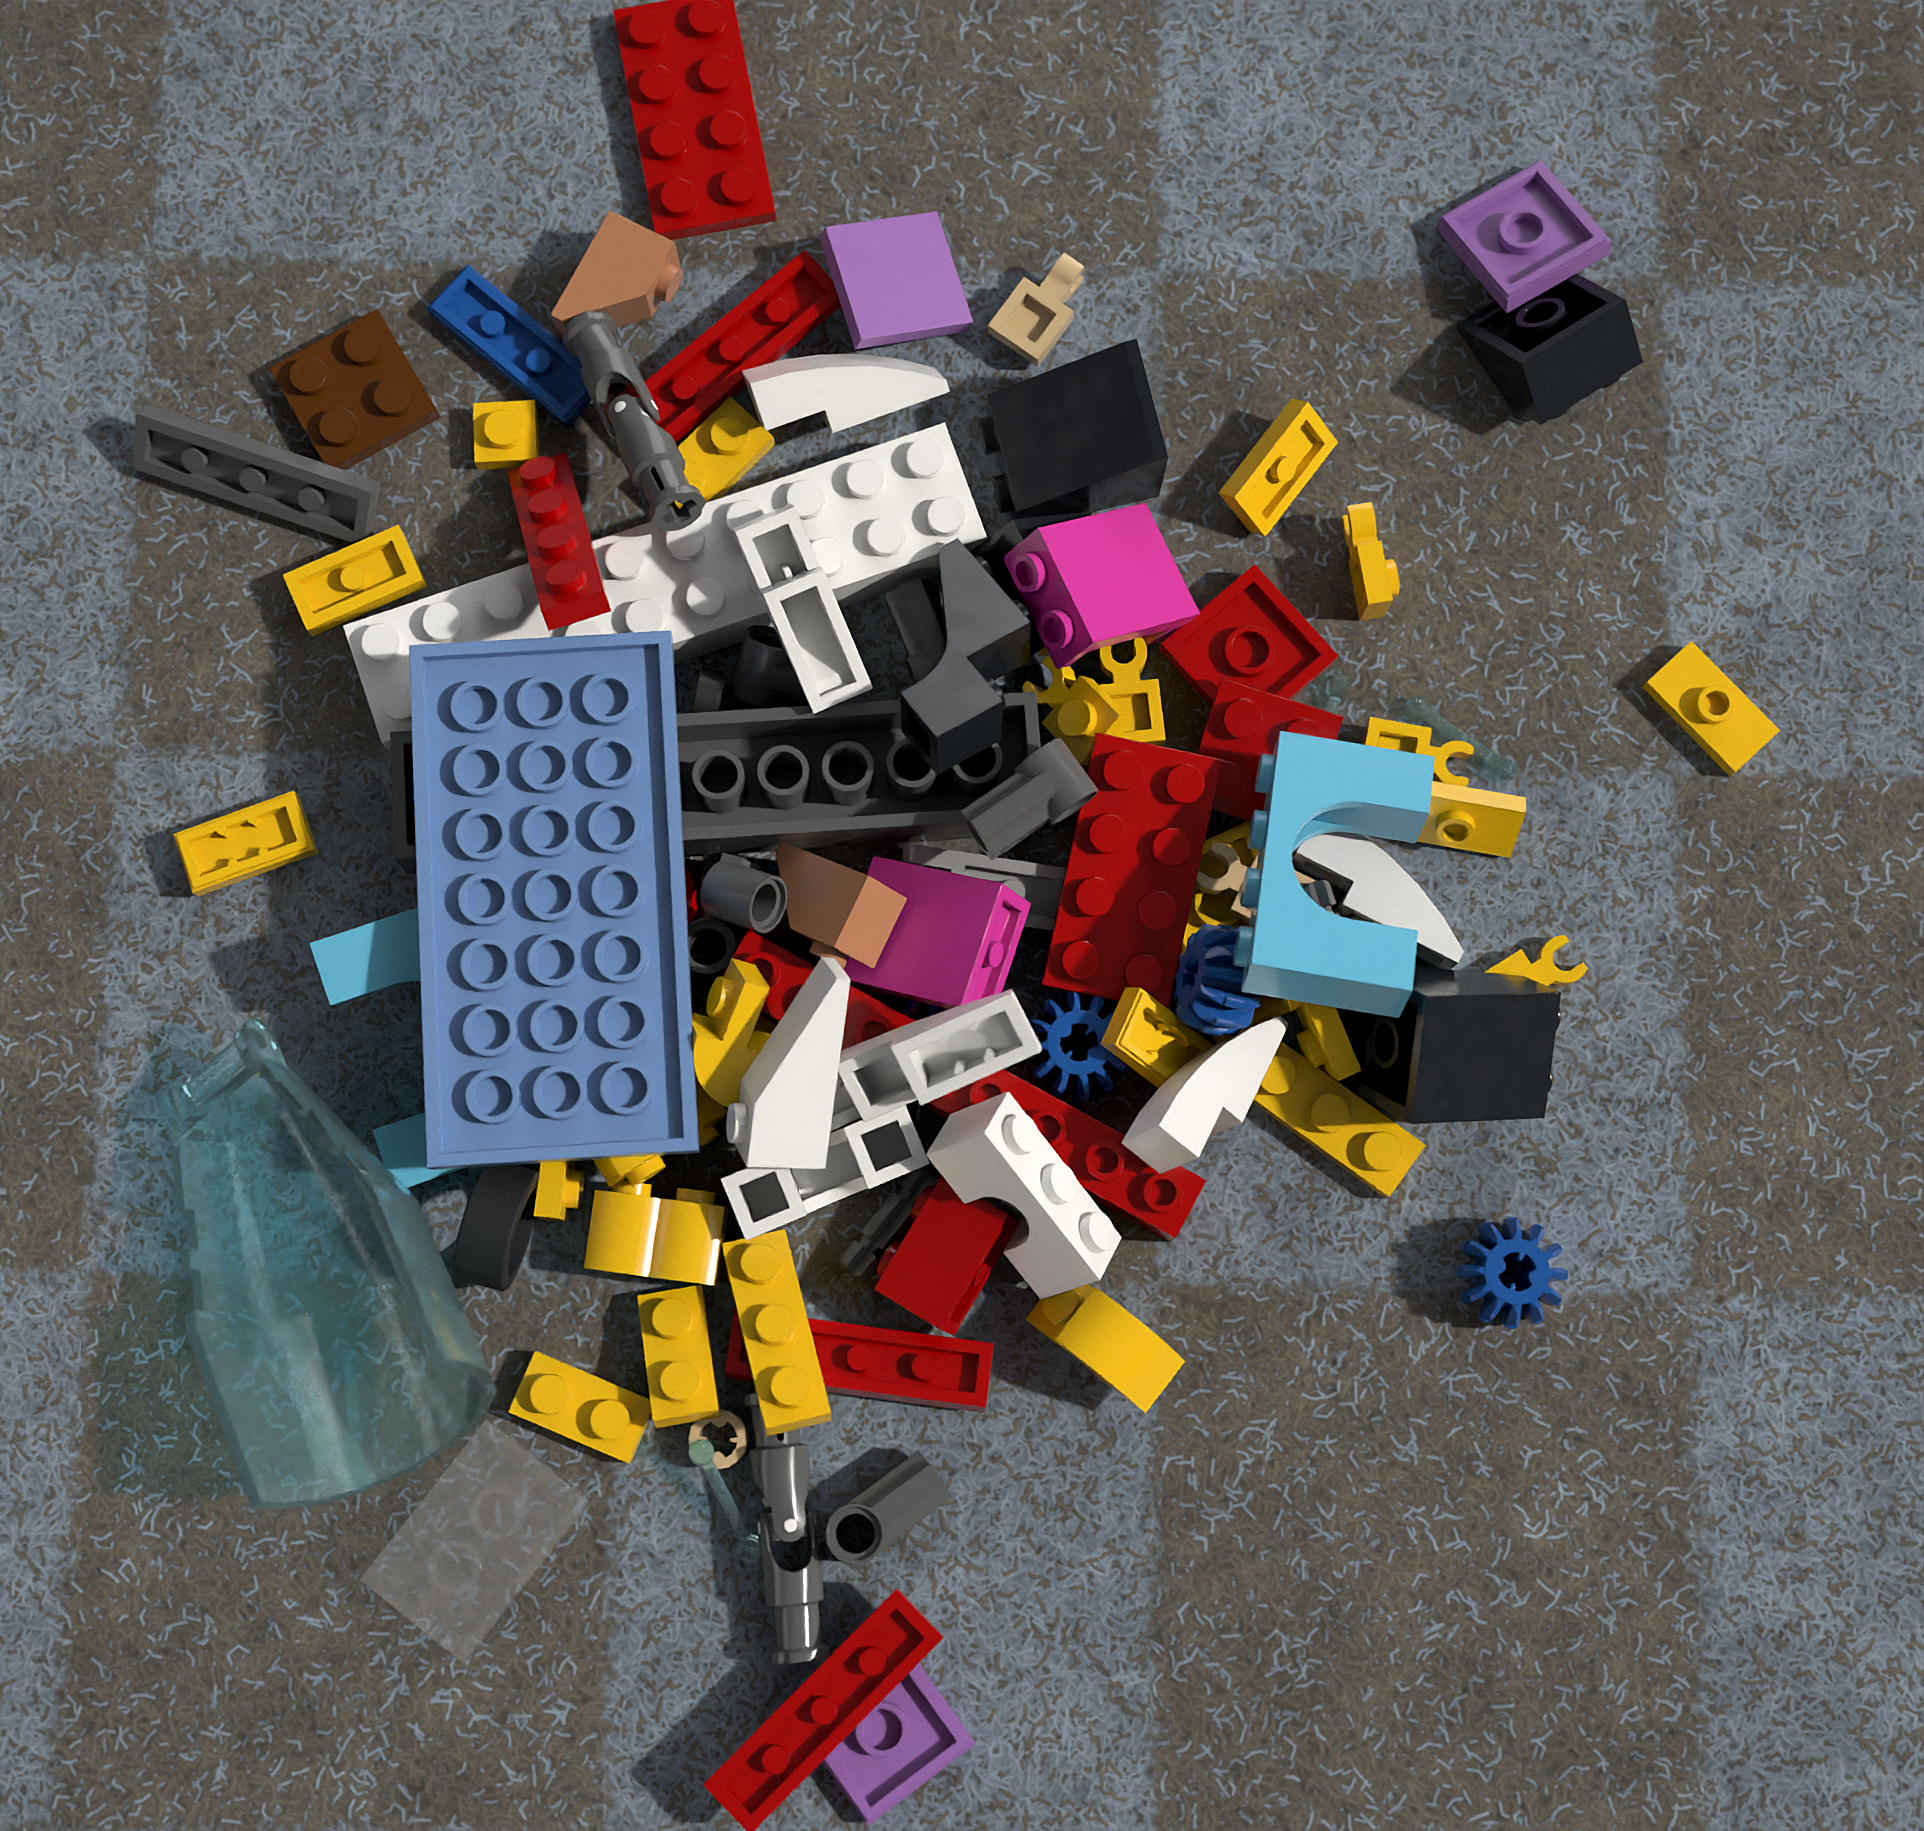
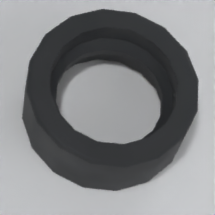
[453,1165,540,1292]

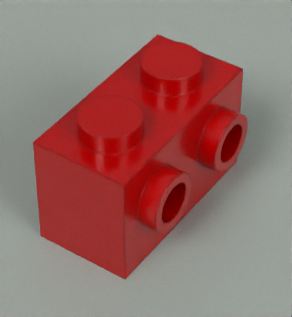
[874,1176,1019,1336]

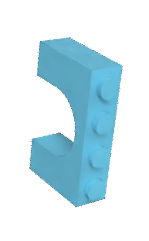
[1233,731,1435,1018]
[309,907,463,1192]

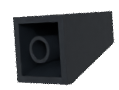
[978,339,1168,519]
[1344,967,1561,1124]

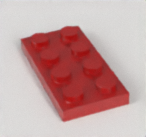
[613,0,777,241]
[1041,732,1222,1009]

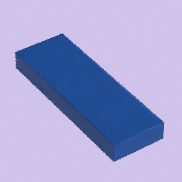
[427,264,592,429]

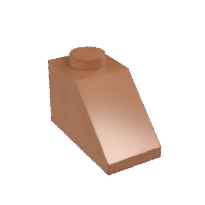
[551,210,683,338]
[776,841,907,969]

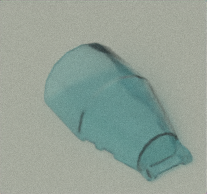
[159,1018,497,1510]

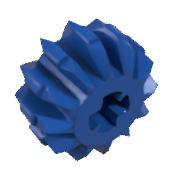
[1172,924,1261,1036]
[1028,991,1129,1102]
[1454,1217,1568,1329]

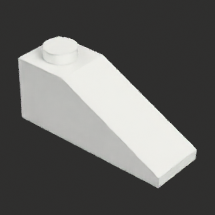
[726,957,850,1169]

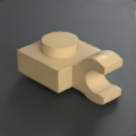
[988,253,1084,367]

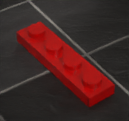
[639,250,841,443]
[507,452,611,631]
[724,1308,994,1413]
[703,1588,944,1831]

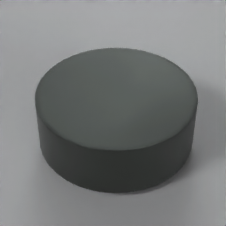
[692,666,726,713]

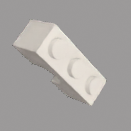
[926,1091,1122,1299]
[721,1105,930,1240]

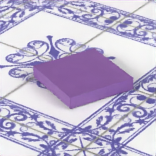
[1438,160,1611,313]
[819,211,973,349]
[822,1663,976,1826]

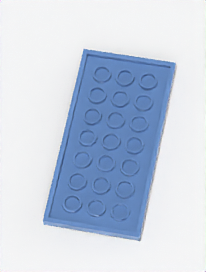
[409,630,699,1170]

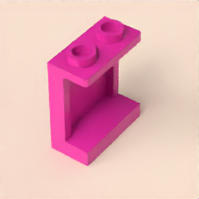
[1004,503,1200,669]
[843,856,1031,1009]

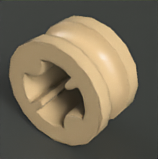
[688,1409,750,1470]

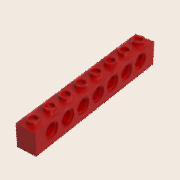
[722,930,1207,1242]

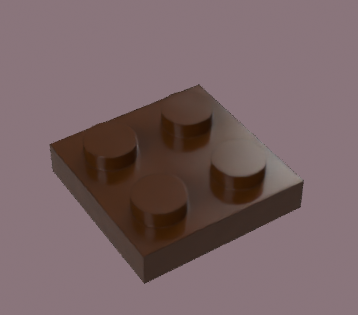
[269,309,440,470]

